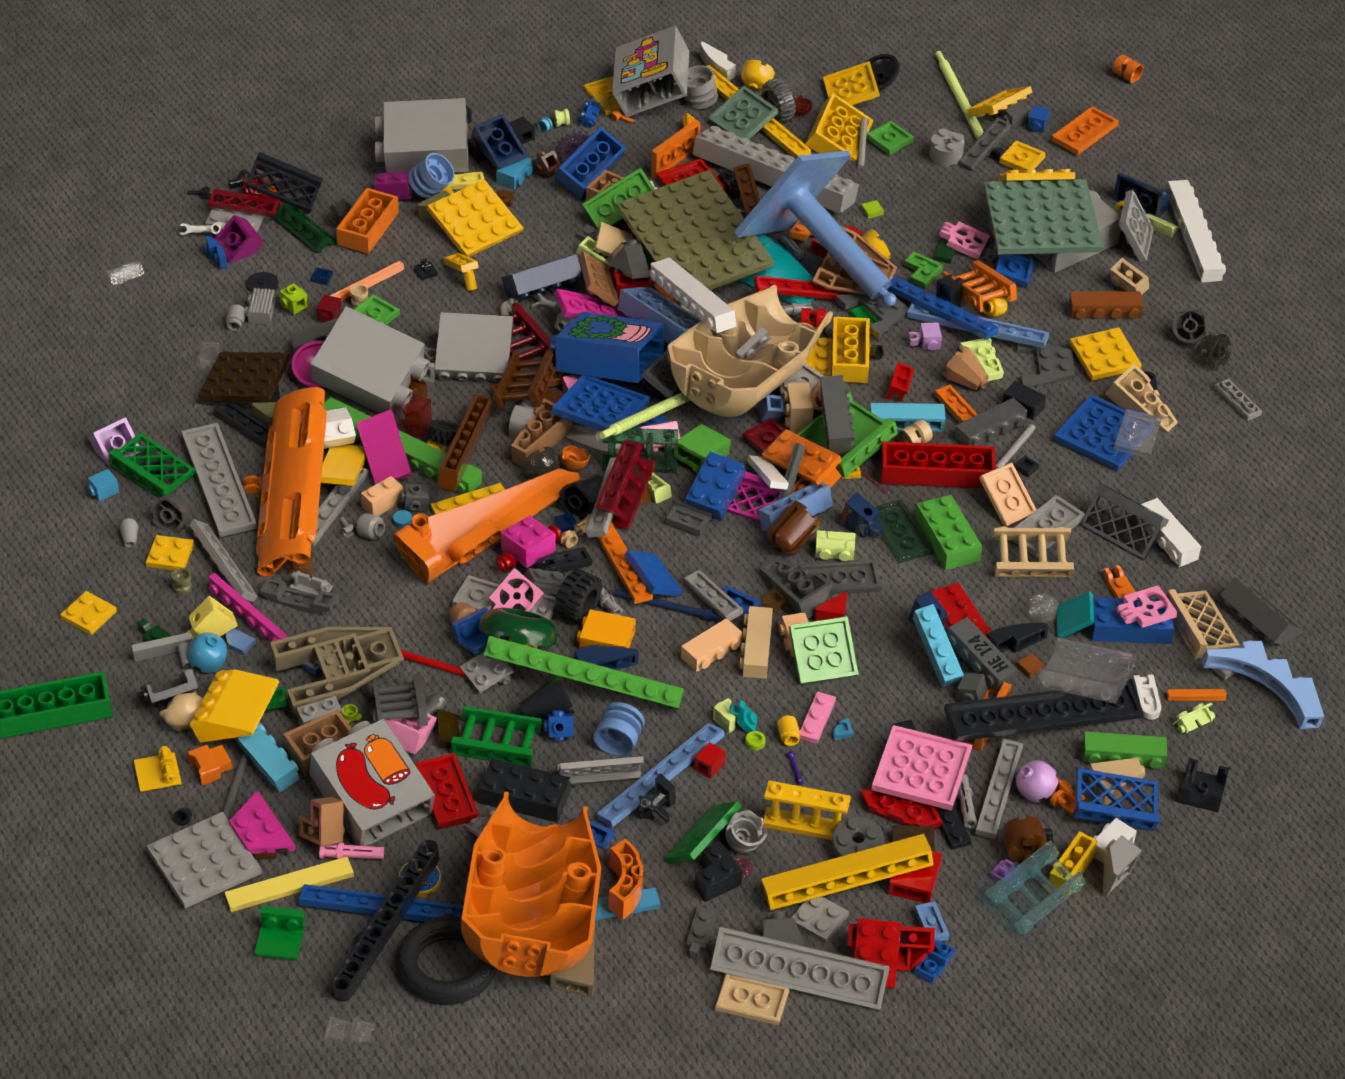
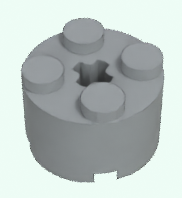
[929,129,964,167]

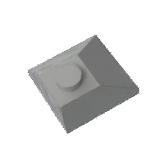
[1103,835,1142,897]

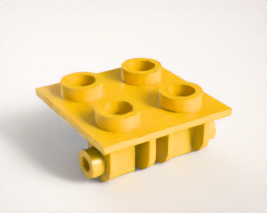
[134,746,182,792]

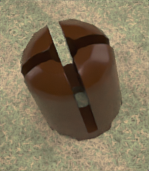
[766,500,821,556]

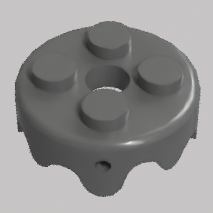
[831,816,884,857]

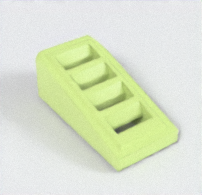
[576,236,607,265]
[645,473,672,504]

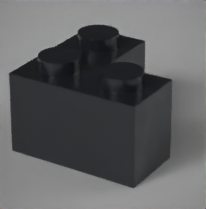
[695,841,743,902]

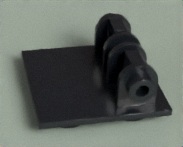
[717,169,739,199]

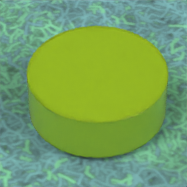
[745,731,766,750]

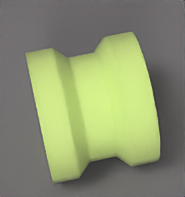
[554,109,570,127]

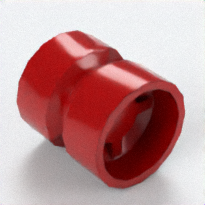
[800,308,826,332]

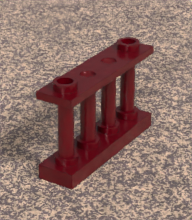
[509,302,551,361]
[595,439,657,530]

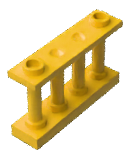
[763,781,851,840]

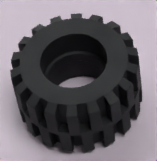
[555,568,602,622]

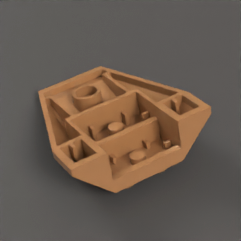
[812,225,897,297]

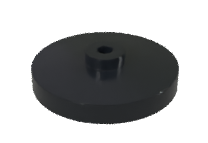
[247,272,279,293]

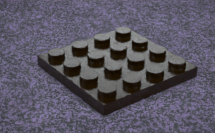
[198,351,290,402]

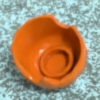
[560,446,590,471]

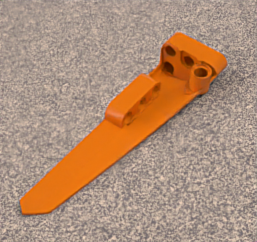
[392,468,580,584]

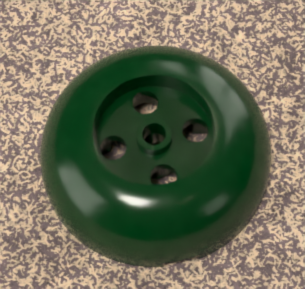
[478,607,557,647]

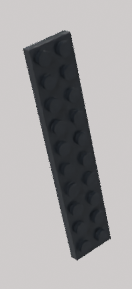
[944,681,1143,742]

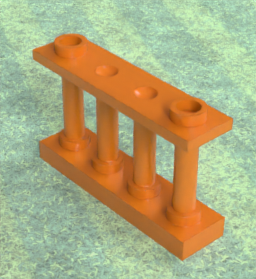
[942,260,1017,312]

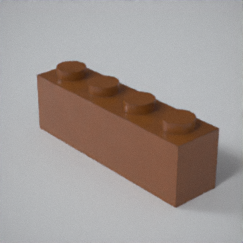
[1068,291,1143,319]

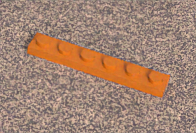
[597,522,653,604]

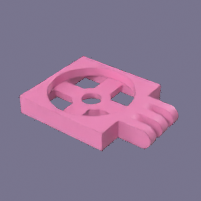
[939,221,990,260]
[489,568,545,612]
[1116,586,1177,628]

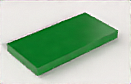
[664,801,741,864]

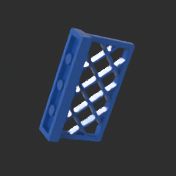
[1073,768,1160,831]

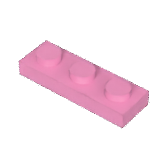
[800,692,836,744]

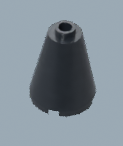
[559,474,603,519]
[516,676,575,719]

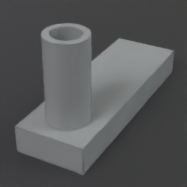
[132,632,193,669]

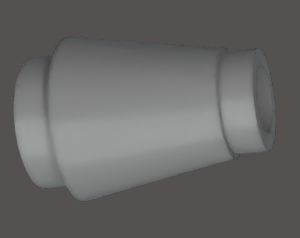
[119,518,139,548]

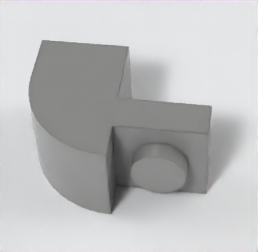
[509,399,539,439]

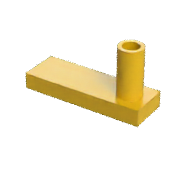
[443,253,479,291]

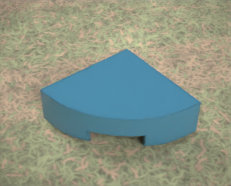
[833,718,854,740]

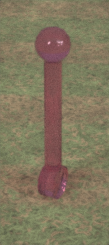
[860,469,889,495]

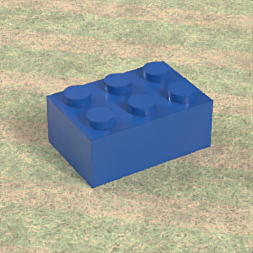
[686,451,746,521]

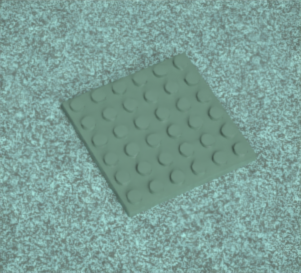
[983,179,1103,255]

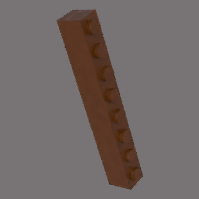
[437,394,493,492]

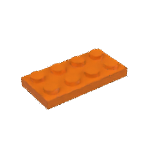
[1051,106,1119,156]
[651,119,700,180]
[762,429,842,486]

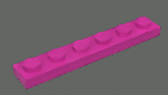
[209,573,289,642]

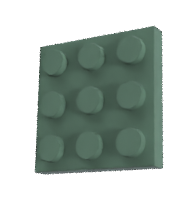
[708,86,779,139]

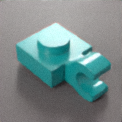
[729,700,758,734]

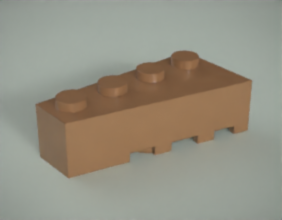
[511,398,573,470]

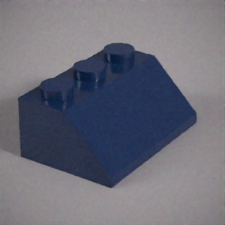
[1113,172,1170,218]

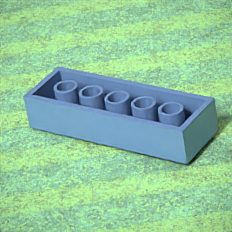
[617,286,701,344]

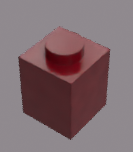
[316,294,342,323]

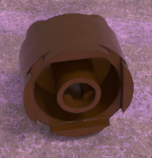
[1002,816,1049,865]

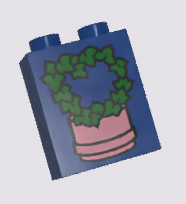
[549,311,664,383]

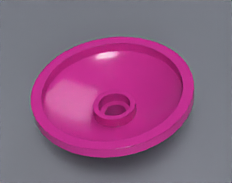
[292,341,326,388]

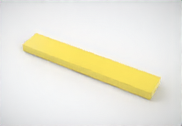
[225,857,354,912]

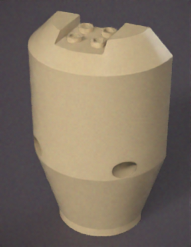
[667,285,833,417]

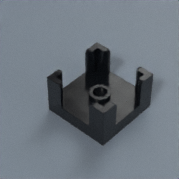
[1178,758,1229,813]

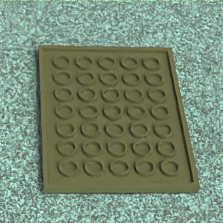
[616,170,774,290]

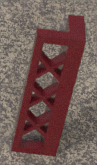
[208,189,281,218]

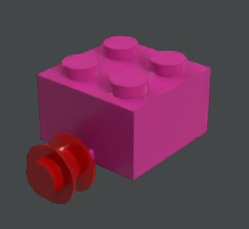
[496,515,561,573]

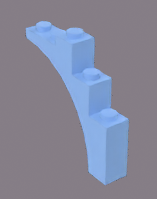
[1202,641,1324,729]

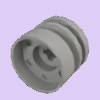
[684,66,718,110]

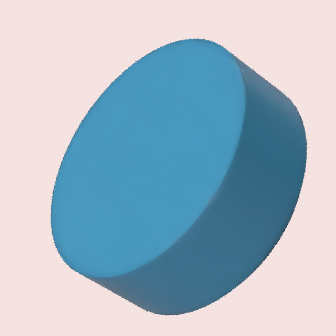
[393,510,412,528]

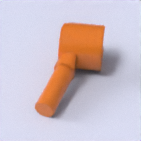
[610,109,635,123]

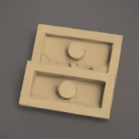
[594,222,633,256]

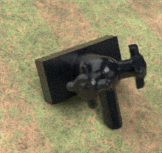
[638,774,676,823]

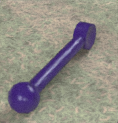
[787,751,803,785]

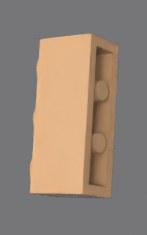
[681,618,742,672]

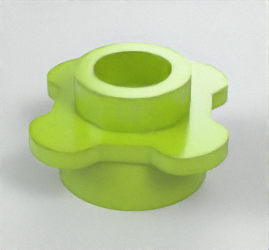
[342,704,362,724]

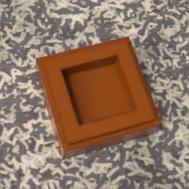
[1017,653,1045,678]

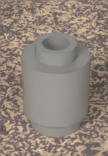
[226,305,245,331]

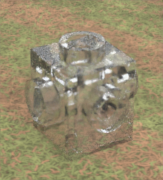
[1028,592,1058,623]

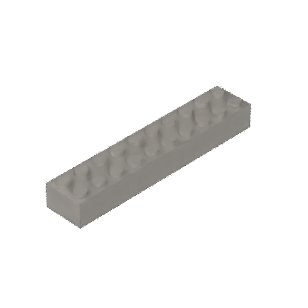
[692,126,859,214]

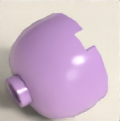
[1016,760,1058,803]

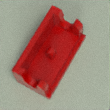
[885,362,915,402]

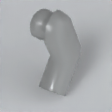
[500,298,518,316]

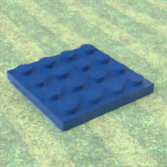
[551,375,650,437]
[1053,394,1155,471]

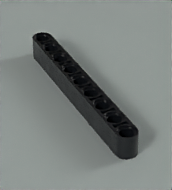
[332,840,440,1002]

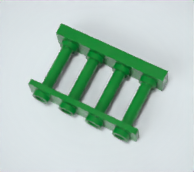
[451,706,542,768]

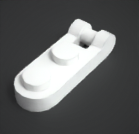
[1132,674,1161,720]

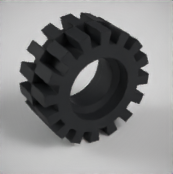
[427,419,460,446]

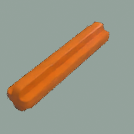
[1167,689,1226,701]

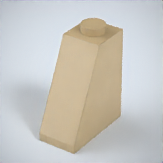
[1088,758,1145,805]

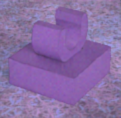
[990,859,1020,887]

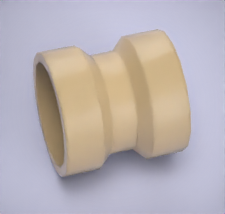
[350,284,368,308]

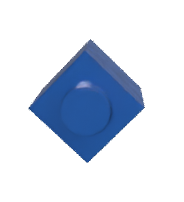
[1027,105,1050,133]

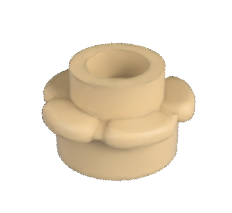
[560,530,578,548]

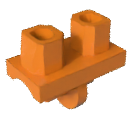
[1050,776,1085,816]

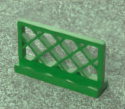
[109,433,196,498]

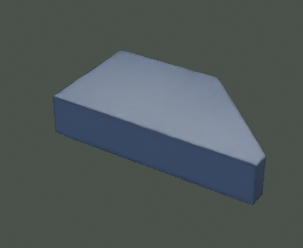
[225,628,256,655]

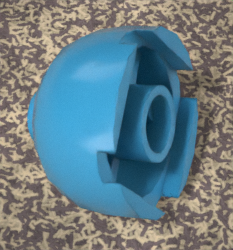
[186,632,228,673]

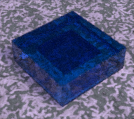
[310,267,333,285]
[554,513,577,534]

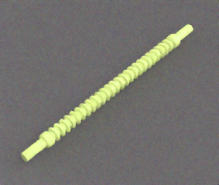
[935,51,990,156]
[599,392,690,439]

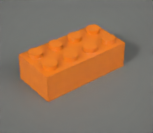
[336,188,399,254]

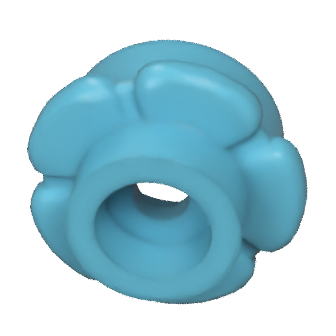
[537,117,552,133]

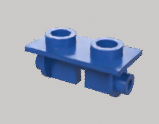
[578,96,601,128]

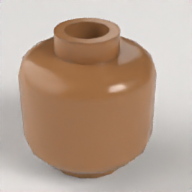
[449,602,477,623]

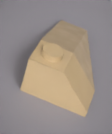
[1105,364,1178,433]

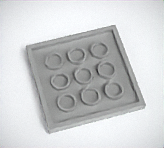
[147,812,262,909]

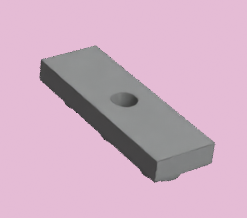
[1214,379,1262,421]

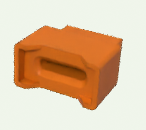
[188,745,233,786]

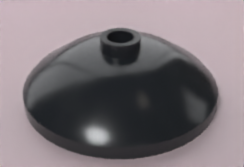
[864,54,900,92]

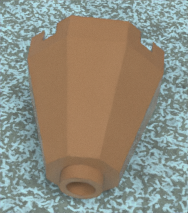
[942,346,989,390]

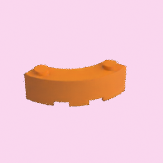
[608,839,643,920]

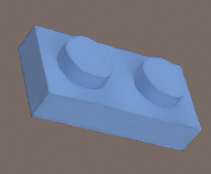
[914,902,949,942]

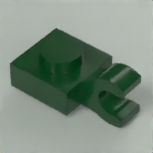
[137,618,171,642]

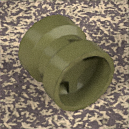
[171,568,193,595]

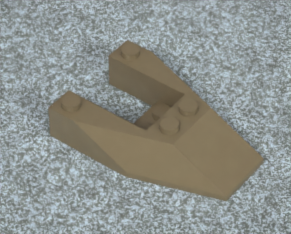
[270,627,404,719]

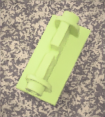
[1172,703,1215,734]

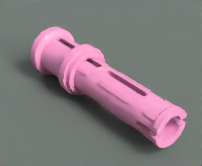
[319,842,384,860]

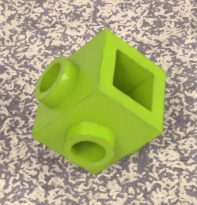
[280,283,308,315]

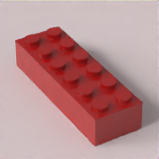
[881,441,996,488]

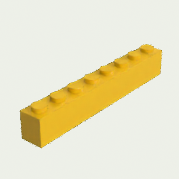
[762,834,933,910]

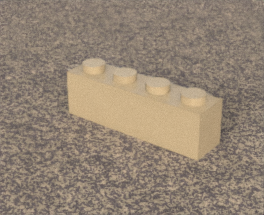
[739,606,773,679]

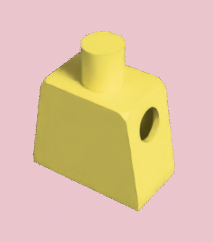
[187,596,238,639]

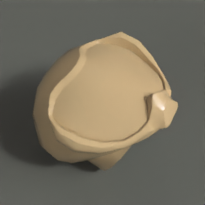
[159,690,203,732]

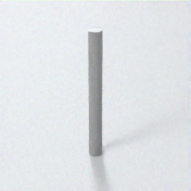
[857,117,868,169]
[996,424,1036,469]

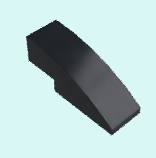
[987,623,1049,653]

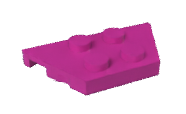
[229,792,295,854]

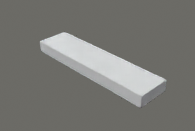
[747,455,789,490]

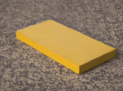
[321,444,367,486]

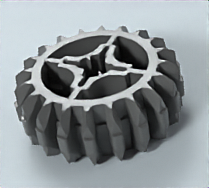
[761,78,796,123]

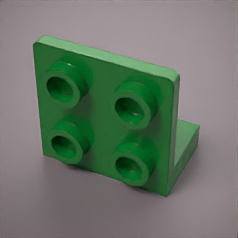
[255,906,306,961]

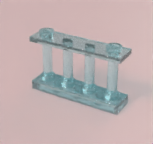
[985,840,1086,935]

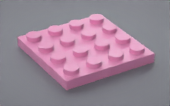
[872,725,972,811]

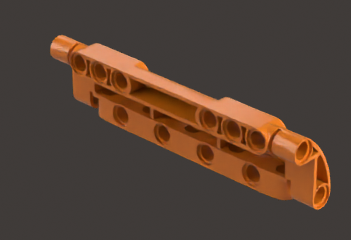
[256,387,327,576]

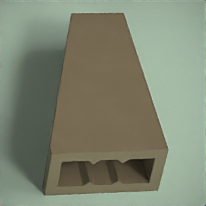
[551,924,595,998]

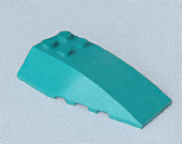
[736,233,817,305]

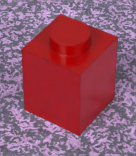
[694,742,726,779]

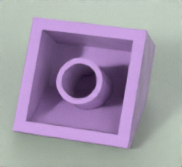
[87,417,142,467]

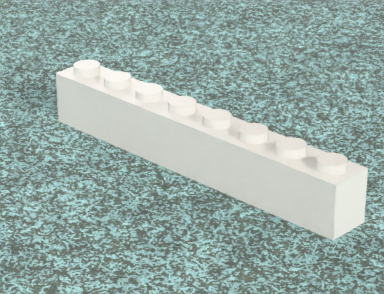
[1166,180,1226,282]
[650,257,737,333]

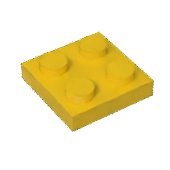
[999,141,1045,172]
[146,535,194,570]
[60,591,117,635]

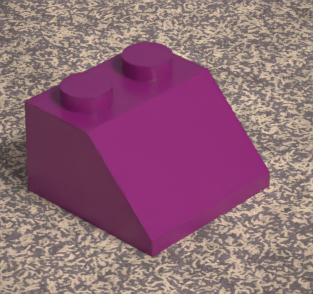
[374,172,414,200]
[214,215,264,263]

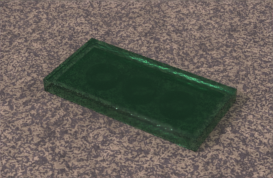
[875,499,934,564]

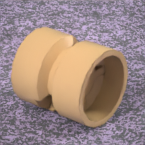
[897,419,933,443]

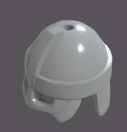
[725,810,767,853]

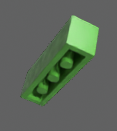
[1083,731,1167,769]

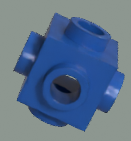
[544,710,574,740]

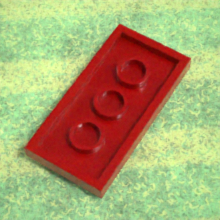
[925,582,991,637]
[415,753,479,829]

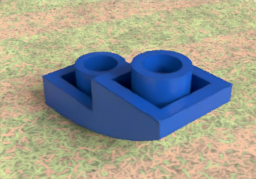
[204,236,227,270]
[914,940,956,984]

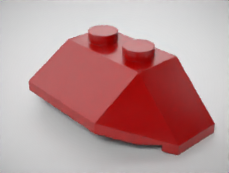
[847,923,935,971]

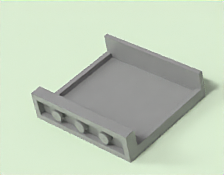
[435,312,514,383]

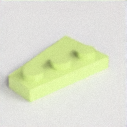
[959,338,1004,381]

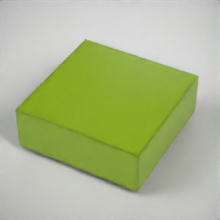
[861,200,884,219]

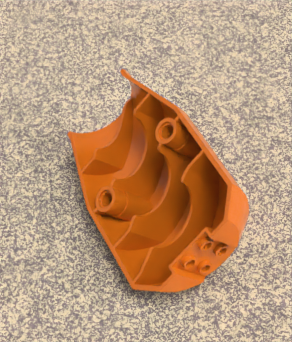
[461,792,601,977]

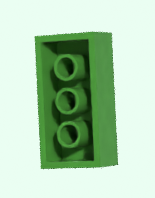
[915,495,982,570]

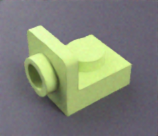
[713,698,736,733]

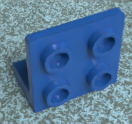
[451,607,508,654]

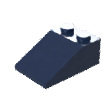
[471,114,528,170]

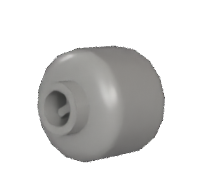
[356,513,385,540]

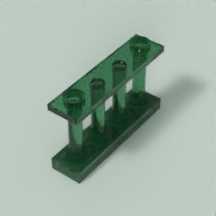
[602,427,678,474]

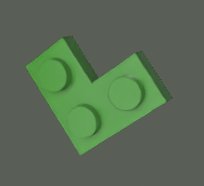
[904,252,944,289]

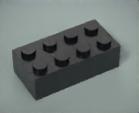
[478,758,570,823]

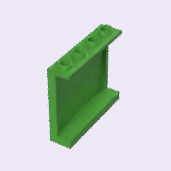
[797,391,898,478]

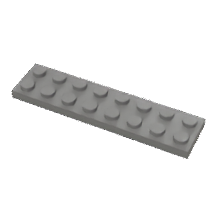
[181,423,257,537]
[710,926,890,1010]

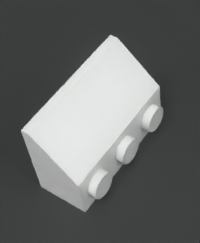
[298,407,356,449]

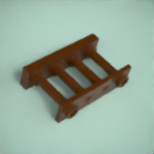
[493,349,556,410]

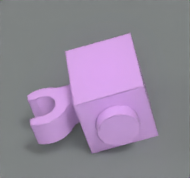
[908,322,942,350]

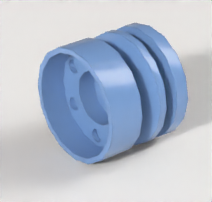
[408,153,455,199]
[594,702,644,757]

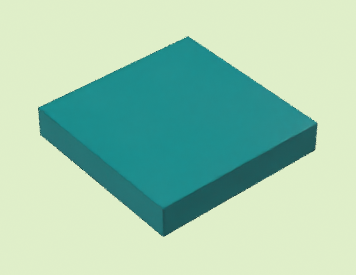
[1056,591,1094,638]

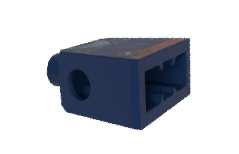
[839,492,884,538]

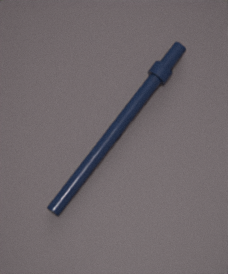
[614,589,724,622]

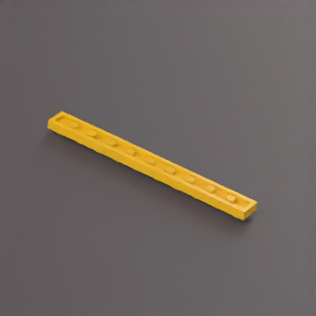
[707,65,811,159]

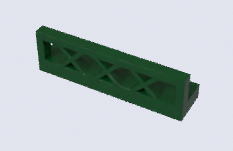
[275,203,337,253]

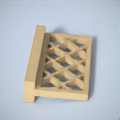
[1166,589,1240,659]

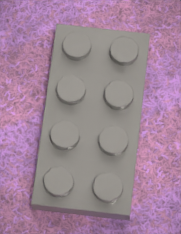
[1012,495,1085,558]

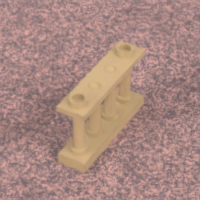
[992,526,1074,578]

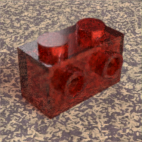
[403,395,432,440]

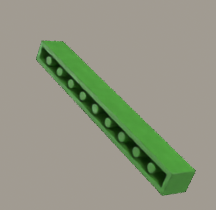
[324,397,482,494]
[484,636,684,708]

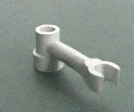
[180,222,226,235]

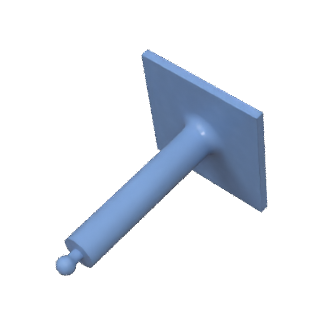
[734,151,896,307]

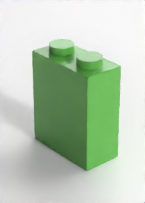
[673,424,731,471]

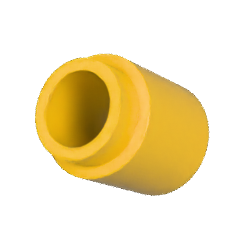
[777,715,801,746]

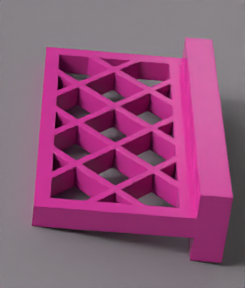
[727,472,781,522]

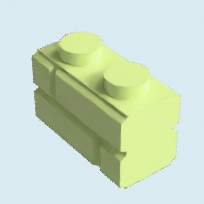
[815,530,855,561]

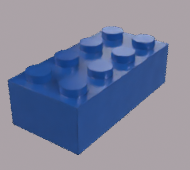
[555,126,627,199]
[1091,597,1174,644]

